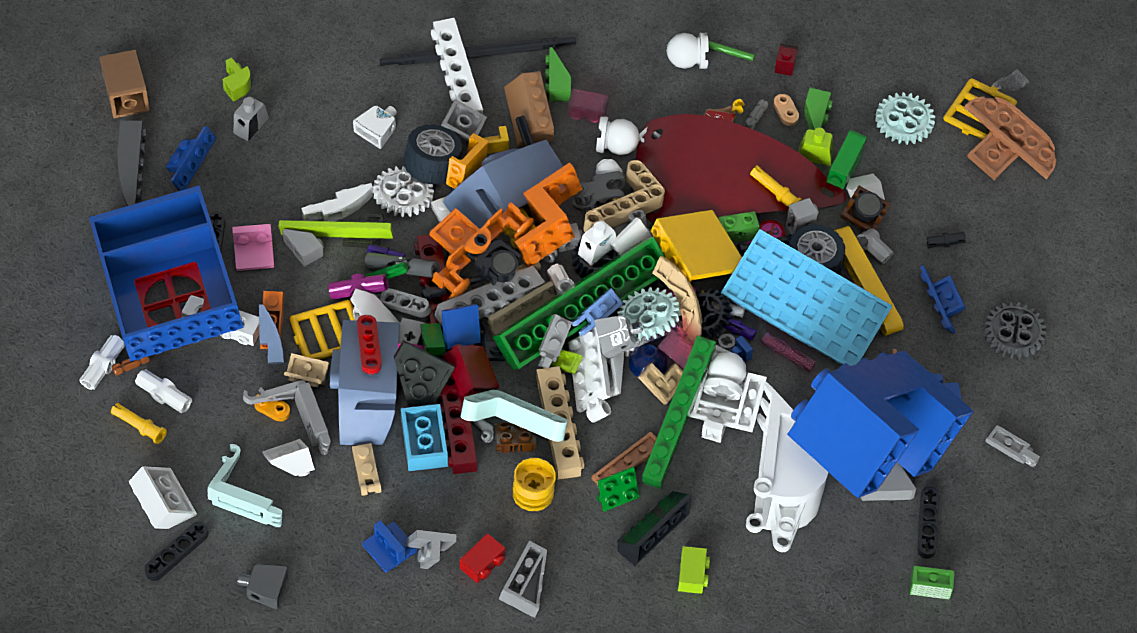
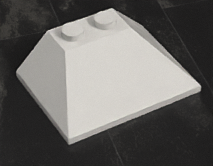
[690,371,767,432]

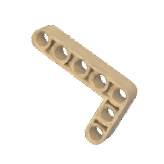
[584,160,665,232]

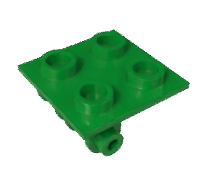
[596,466,639,512]

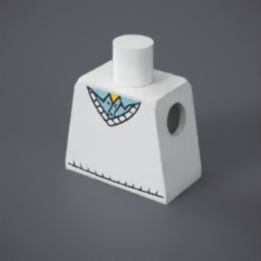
[353,106,397,149]
[578,220,616,266]

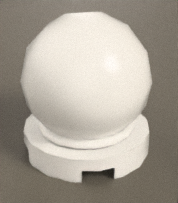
[666,33,708,69]
[596,116,640,155]
[703,351,746,401]

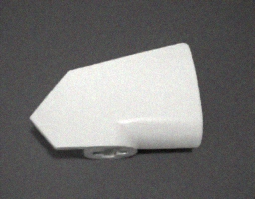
[351,289,400,325]

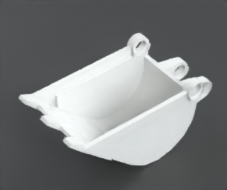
[746,382,829,552]

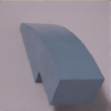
[259,304,285,364]

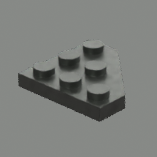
[393,340,455,407]

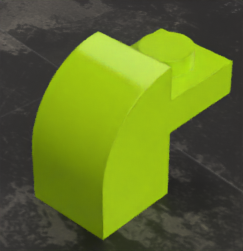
[222,57,251,102]

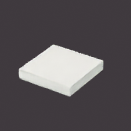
[610,217,652,255]

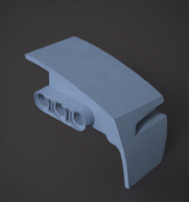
[442,140,563,229]
[330,320,400,445]

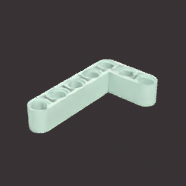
[461,390,567,441]

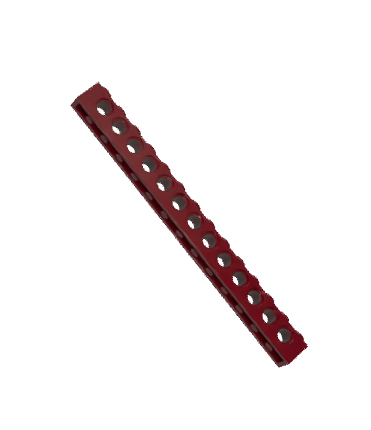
[414,235,477,474]

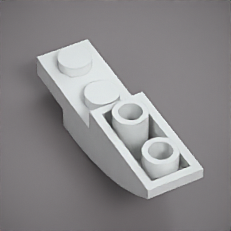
[301,183,373,222]

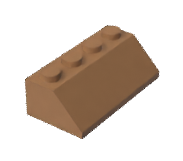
[504,71,554,147]

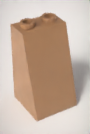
[99,50,150,118]

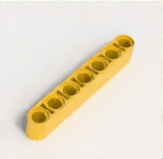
[834,226,904,336]

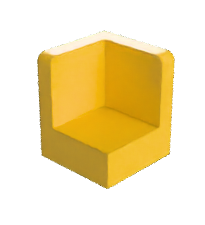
[484,126,509,154]

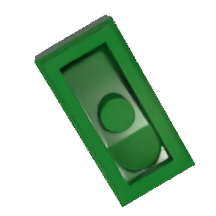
[420,323,445,356]

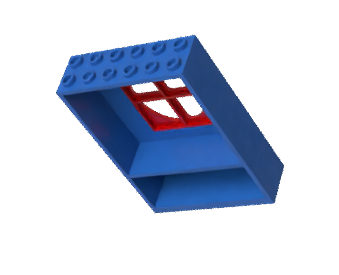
[89,185,244,361]

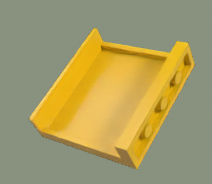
[650,210,742,282]

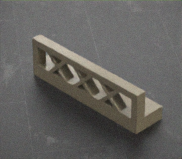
[488,281,556,336]

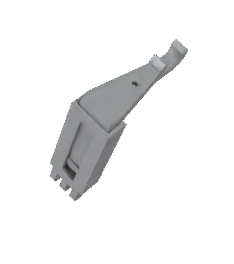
[243,380,331,455]

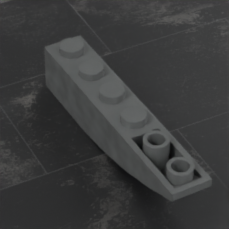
[117,120,147,207]

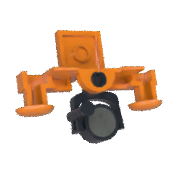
[429,202,534,300]

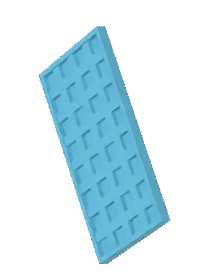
[720,229,892,366]

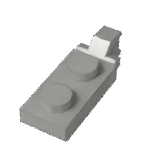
[538,314,572,369]
[986,425,1040,467]

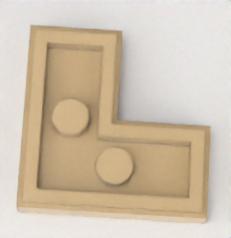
[638,363,683,405]

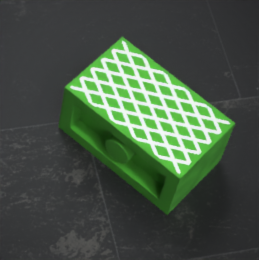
[909,566,954,599]

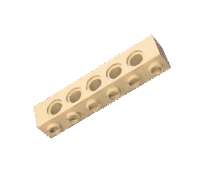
[536,366,584,480]

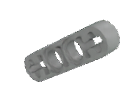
[371,288,432,318]

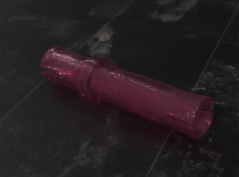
[761,332,816,372]

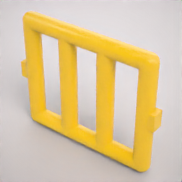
[943,78,1017,140]
[289,300,355,360]

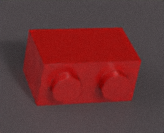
[460,533,505,583]

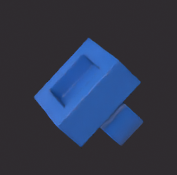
[731,335,753,362]

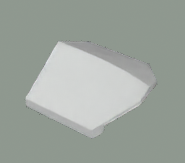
[846,174,885,200]

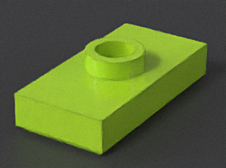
[549,350,583,374]

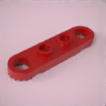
[357,315,382,375]

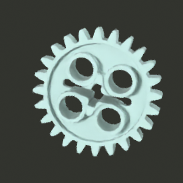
[875,92,935,145]
[617,287,681,340]

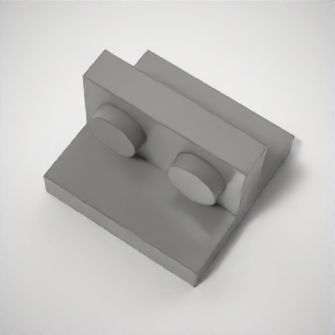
[405,530,456,569]

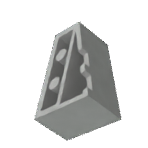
[499,541,547,618]

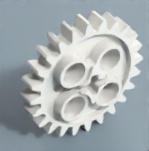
[373,166,434,217]

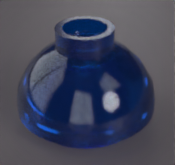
[629,344,667,377]

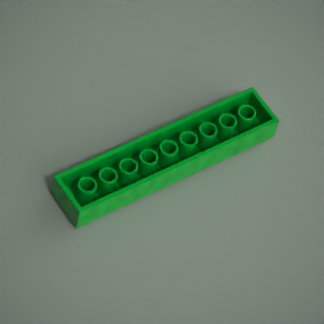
[492,237,665,370]

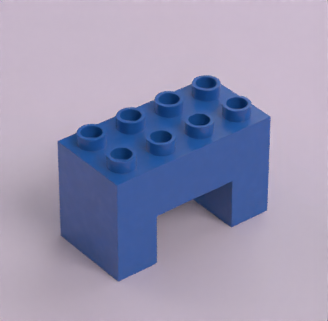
[787,351,974,498]

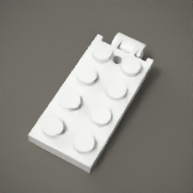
[568,327,611,423]

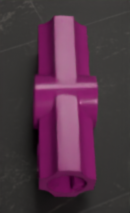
[328,274,388,299]

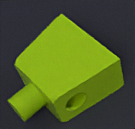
[798,128,834,166]

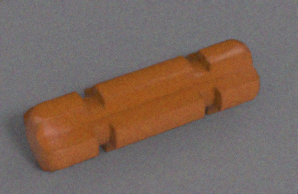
[112,356,150,375]

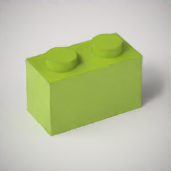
[678,546,710,594]

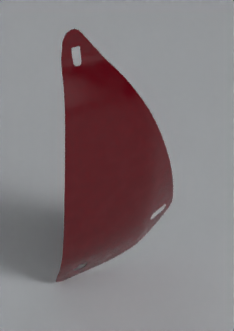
[635,114,846,223]

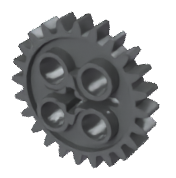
[984,302,1047,359]

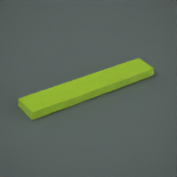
[278,220,394,239]

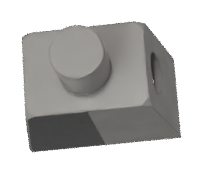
[233,97,269,141]

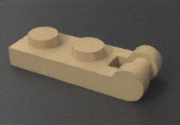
[352,443,381,496]

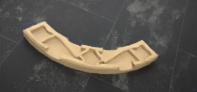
[652,256,702,358]

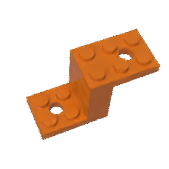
[515,162,582,267]

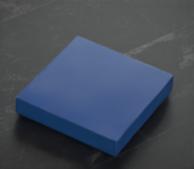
[441,304,481,349]

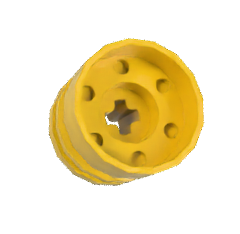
[512,458,556,511]

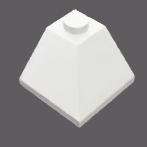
[263,439,315,477]

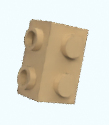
[284,353,330,388]

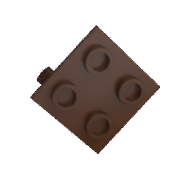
[495,421,536,453]

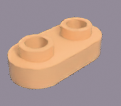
[773,94,799,126]

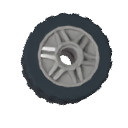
[403,124,463,184]
[788,224,845,275]

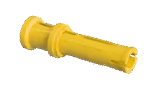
[750,165,802,207]
[111,403,167,444]

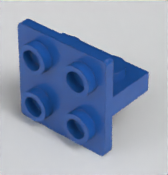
[362,520,417,573]

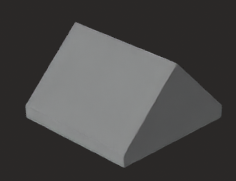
[441,99,487,141]

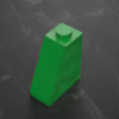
[827,130,867,189]

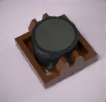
[840,185,891,231]

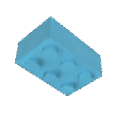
[401,404,448,471]

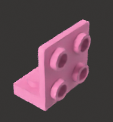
[232,224,274,271]

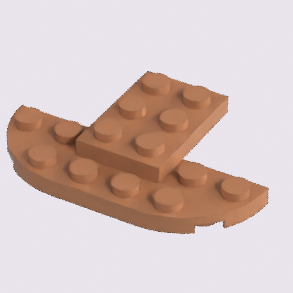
[964,96,1056,181]

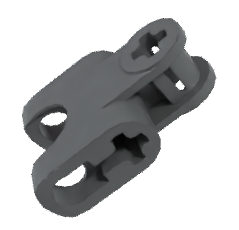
[572,171,625,209]

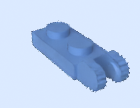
[572,288,623,336]

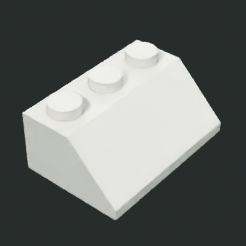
[129,466,197,529]

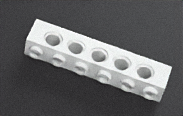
[431,18,483,114]

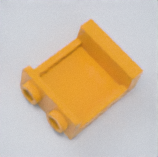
[446,133,489,189]

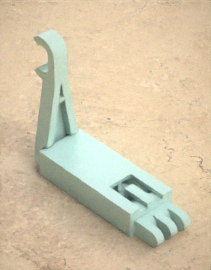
[208,444,282,527]

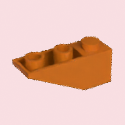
[260,291,285,349]

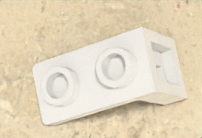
[702,419,726,443]

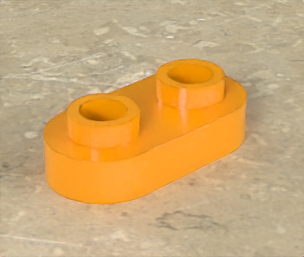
[254,394,290,422]

